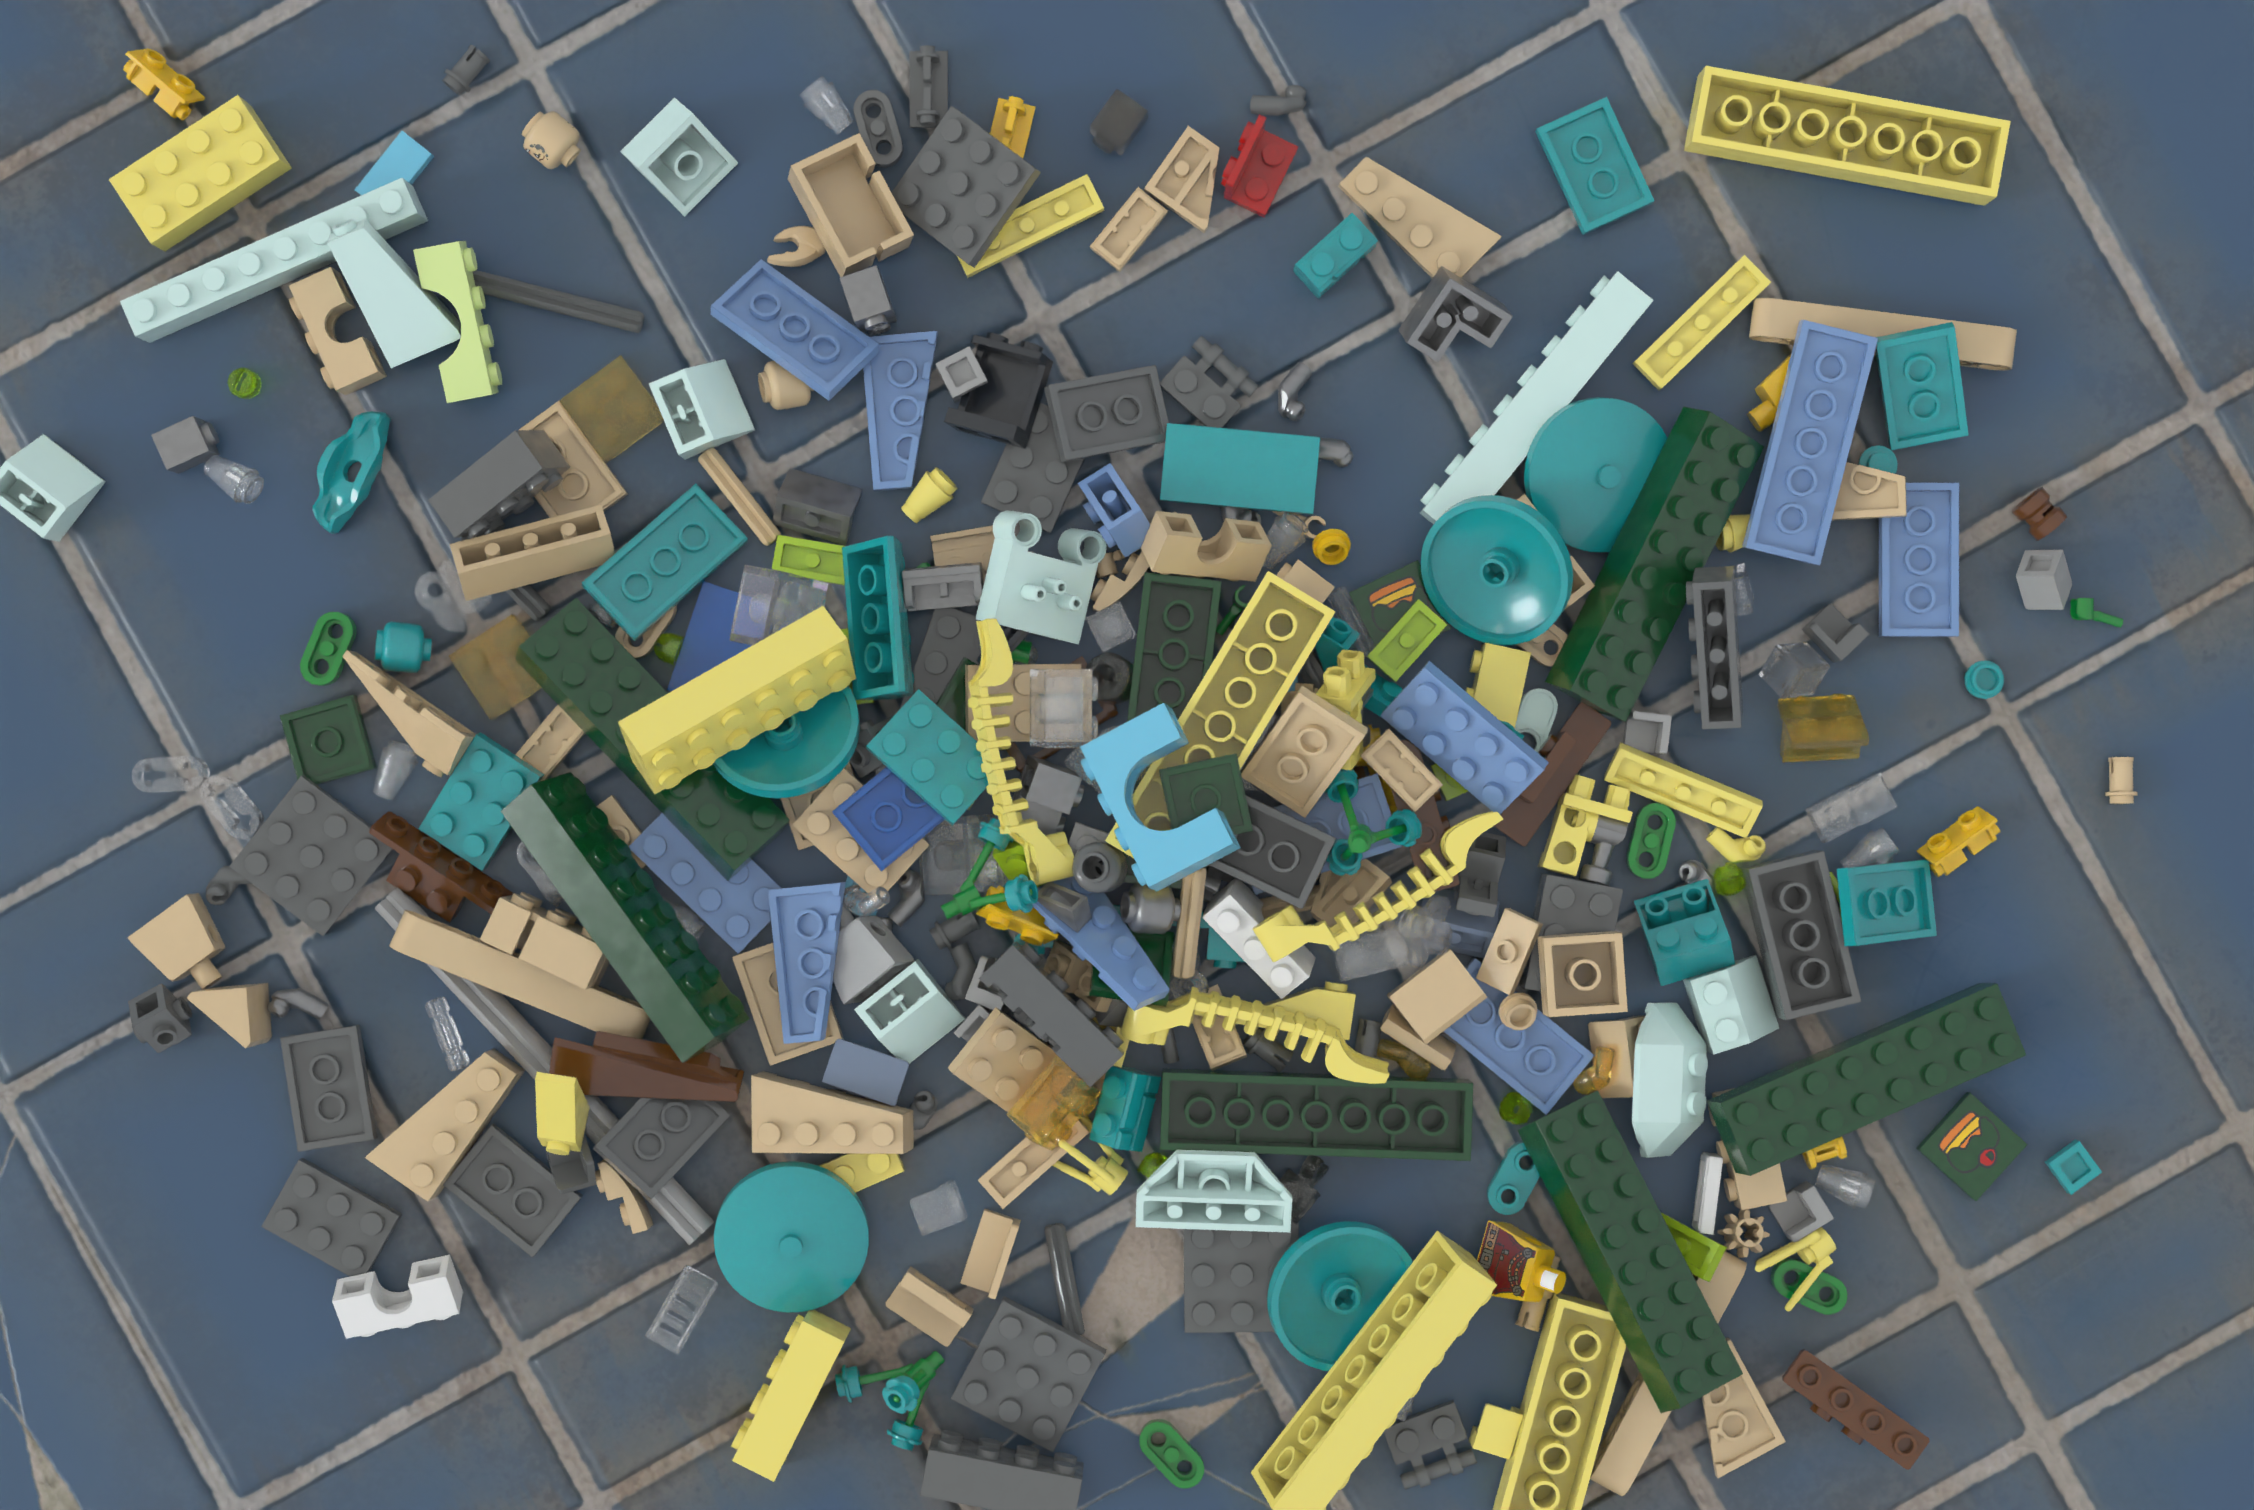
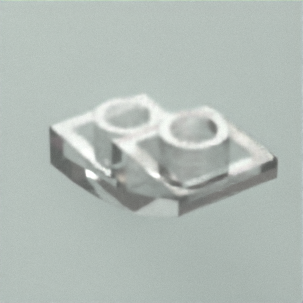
[1805,773,1897,843]

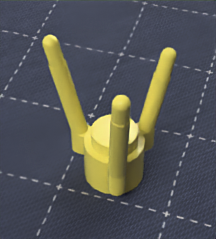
[1052,1102,1128,1196]
[1755,1227,1836,1312]

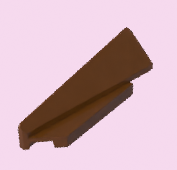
[549,1031,744,1102]

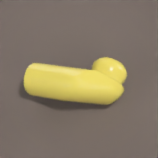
[1706,827,1766,863]

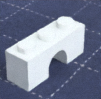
[1202,878,1316,999]
[332,1255,463,1339]

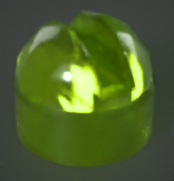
[227,367,261,399]
[654,633,684,666]
[1713,862,1746,896]
[1499,1092,1533,1125]
[1137,1152,1168,1178]

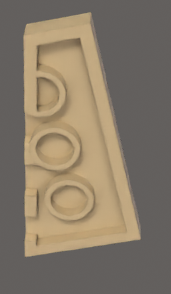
[1338,157,1502,279]

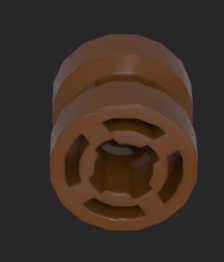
[2012,487,2067,541]

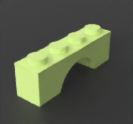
[413,241,502,403]

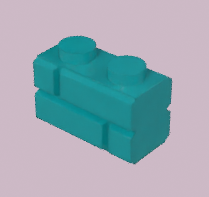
[1293,213,1378,299]
[1089,1066,1161,1152]

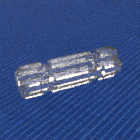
[1327,587,1376,659]
[425,997,470,1071]

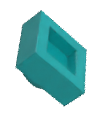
[2045,1139,2102,1195]

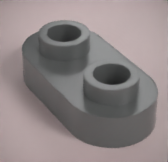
[853,90,903,168]

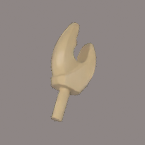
[767,226,825,267]

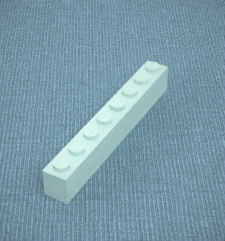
[120,178,428,343]
[1420,271,1653,525]

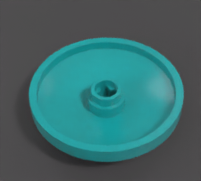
[1524,397,1667,552]
[1421,495,1573,645]
[713,686,860,798]
[714,1161,869,1312]
[1267,1221,1413,1371]

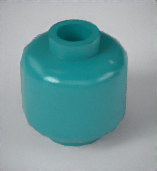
[374,621,432,673]

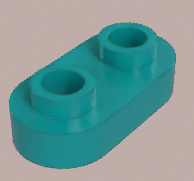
[1487,1141,1540,1215]

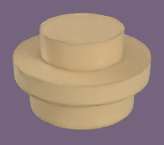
[1498,993,1537,1030]

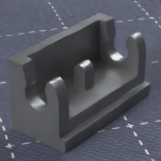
[902,562,983,612]

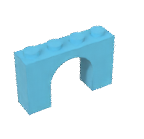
[1080,703,1241,891]

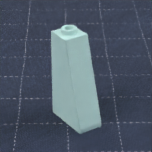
[327,219,461,368]

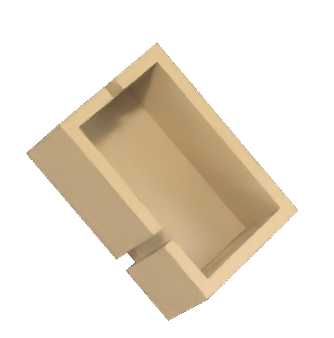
[788,133,914,277]
[480,892,609,990]

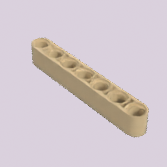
[1749,298,2017,370]
[389,910,651,1039]
[1590,1251,1747,1496]

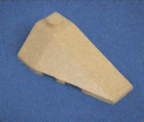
[342,650,476,777]

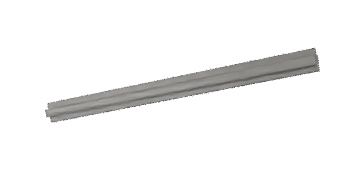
[375,887,714,1245]

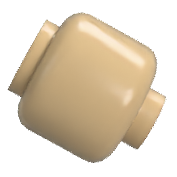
[758,361,815,410]

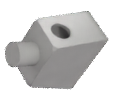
[833,906,915,1004]

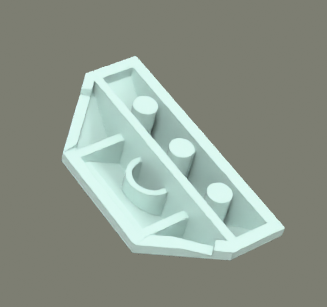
[1632,1002,1708,1158]
[1135,1150,1292,1233]

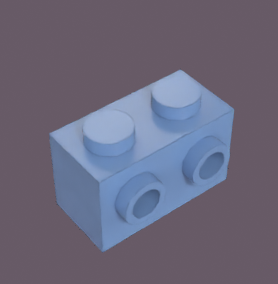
[1078,463,1150,557]

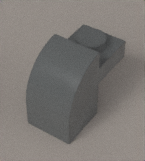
[1453,832,1506,918]

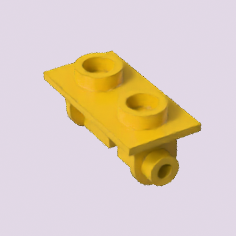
[123,48,206,120]
[990,96,1036,159]
[1917,806,2000,877]
[976,885,1059,946]

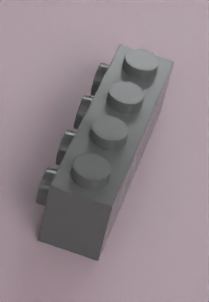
[1686,566,1743,729]

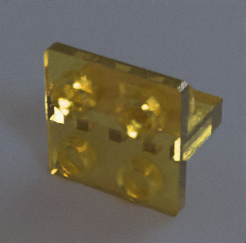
[1777,694,1869,762]
[1006,1056,1101,1150]

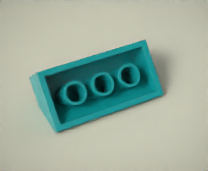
[842,536,914,700]

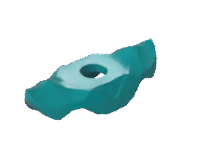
[313,411,391,534]

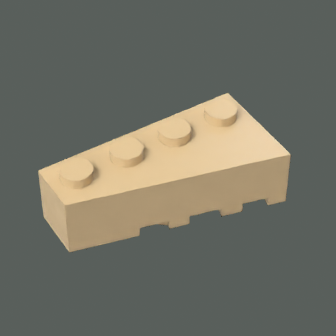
[365,1049,525,1202]
[751,1071,914,1154]

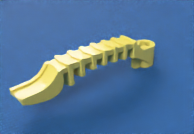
[968,619,1074,885]
[1252,811,1503,962]
[1120,987,1390,1084]

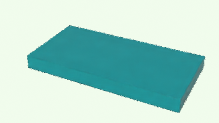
[1160,423,1320,515]
[582,484,748,642]

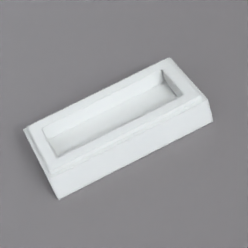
[1692,1152,1723,1235]

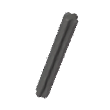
[472,270,644,333]

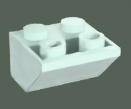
[649,359,755,460]
[0,434,106,542]
[854,959,966,1064]

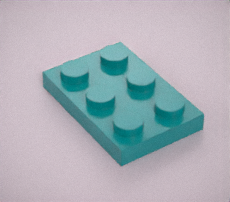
[1535,97,1655,235]
[1876,322,1969,450]
[866,689,989,826]
[418,732,545,871]
[1837,860,1937,947]

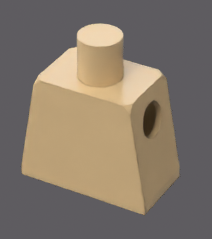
[127,893,225,990]

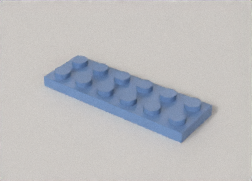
[1742,320,1878,565]

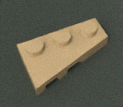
[1832,462,1907,521]
[1702,1337,1786,1478]

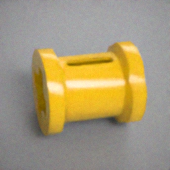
[1802,1136,1847,1170]

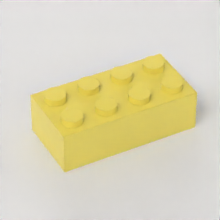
[109,95,292,251]
[731,1309,851,1482]

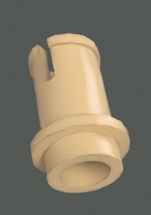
[2105,757,2138,804]

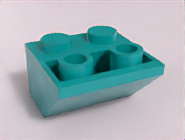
[1634,879,1735,986]

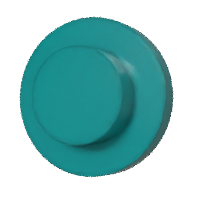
[1858,445,1898,474]
[1964,660,2004,699]

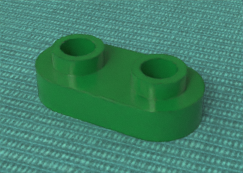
[300,612,357,686]
[1626,803,1676,879]
[1771,1258,1847,1315]
[1139,1419,1204,1489]

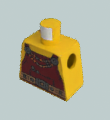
[1477,1220,1566,1302]

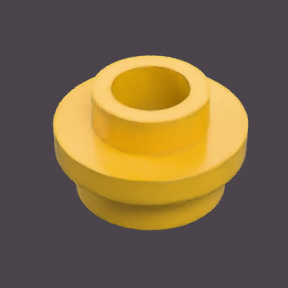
[1312,529,1351,565]

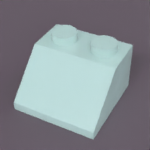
[620,97,738,217]
[1683,955,1779,1055]

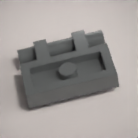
[1160,336,1259,428]
[1384,1400,1477,1490]

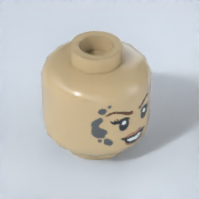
[521,111,581,169]

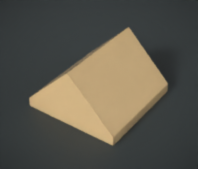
[1386,949,1487,1044]
[187,983,272,1048]

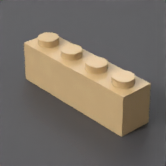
[450,505,615,601]

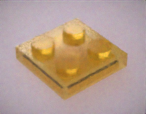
[559,355,664,463]
[449,614,541,720]

